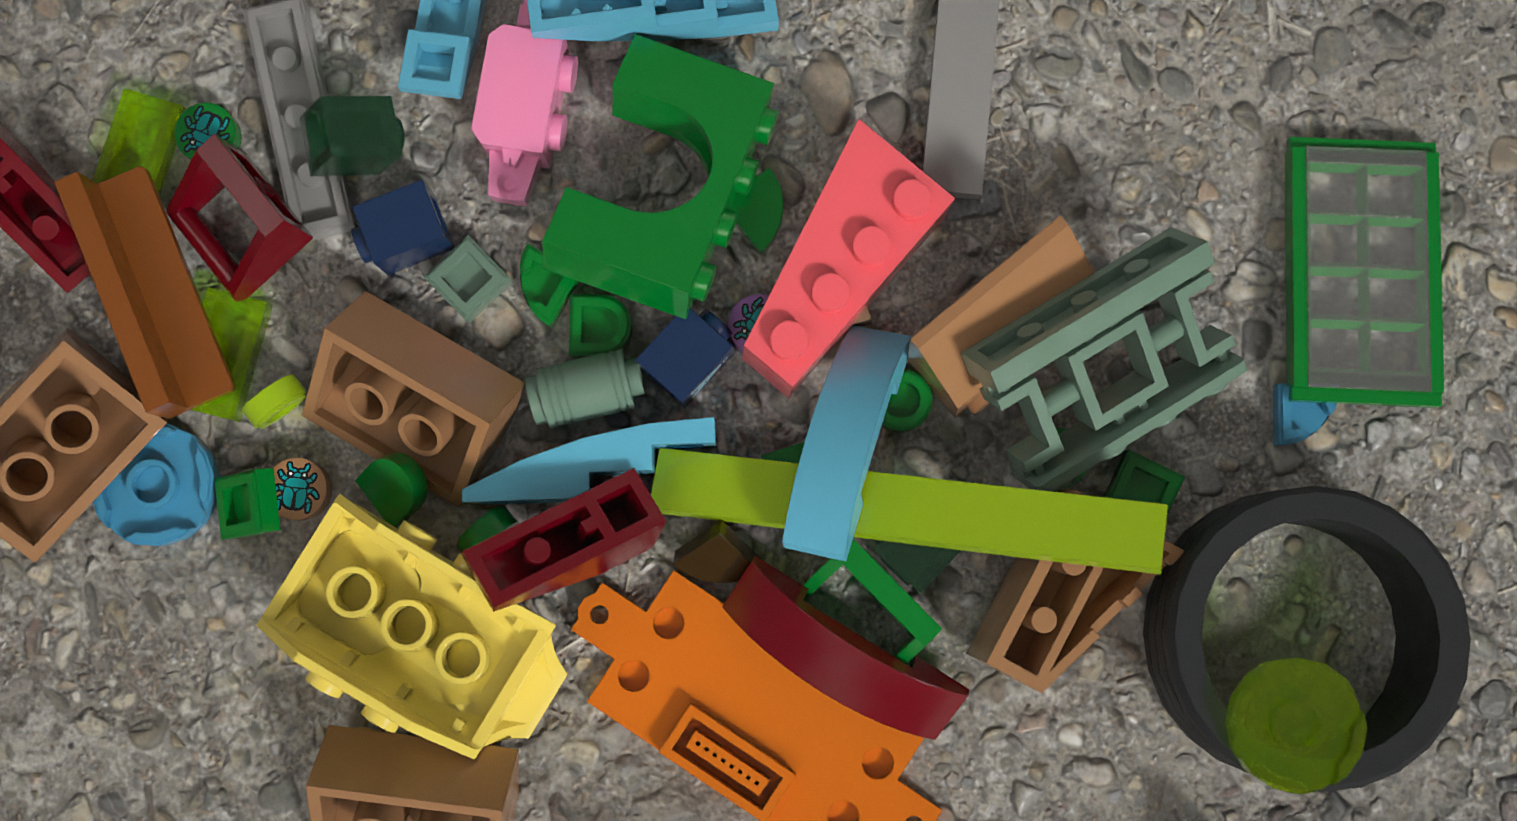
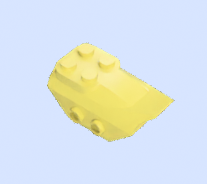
[256,493,567,760]

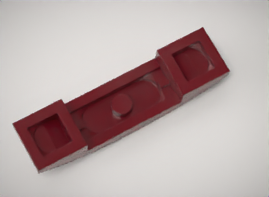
[722,556,970,740]

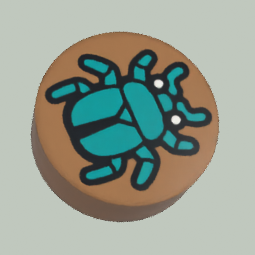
[273,458,332,521]

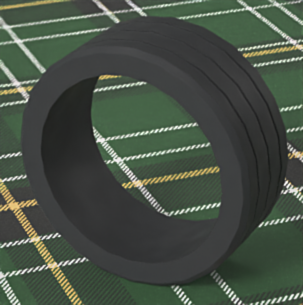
[1143,486,1471,792]

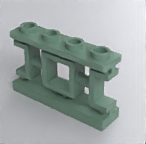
[960,227,1247,492]

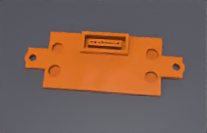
[571,570,942,821]

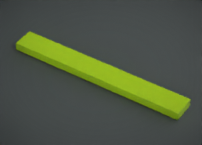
[651,448,1168,575]

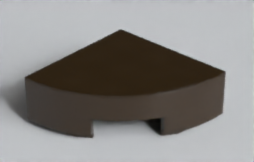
[673,520,762,583]

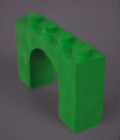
[542,34,779,320]

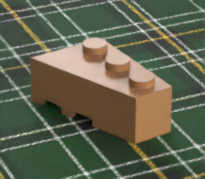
[966,489,1184,693]

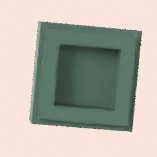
[424,235,513,323]

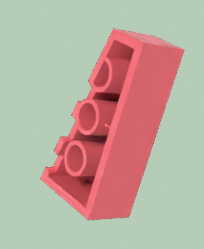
[742,119,955,399]

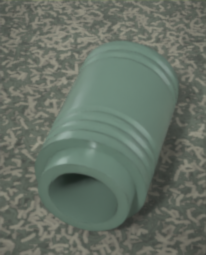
[525,348,645,429]

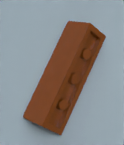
[54,166,236,419]

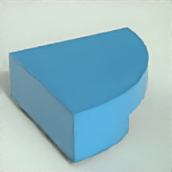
[1273,383,1340,447]

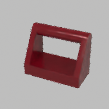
[166,134,313,301]

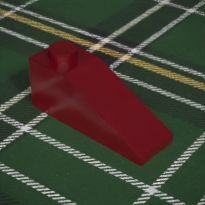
[0,122,91,293]
[462,468,666,612]

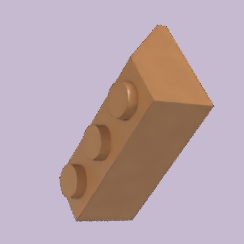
[908,216,1095,418]
[302,291,526,508]
[0,328,167,563]
[306,725,519,821]

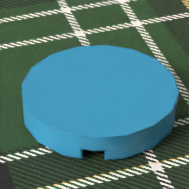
[93,424,220,546]

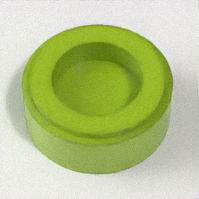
[242,374,307,429]

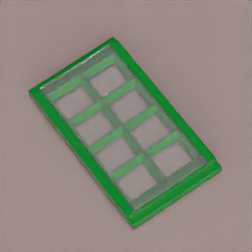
[1285,137,1444,408]

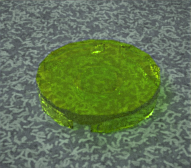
[1225,657,1367,795]

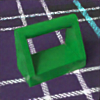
[803,539,942,664]

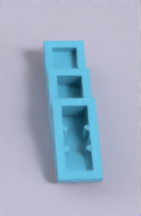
[527,0,779,41]
[462,417,717,505]

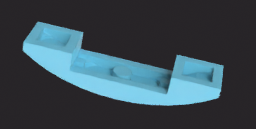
[398,0,487,99]
[782,325,912,562]

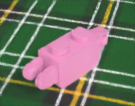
[471,0,578,206]

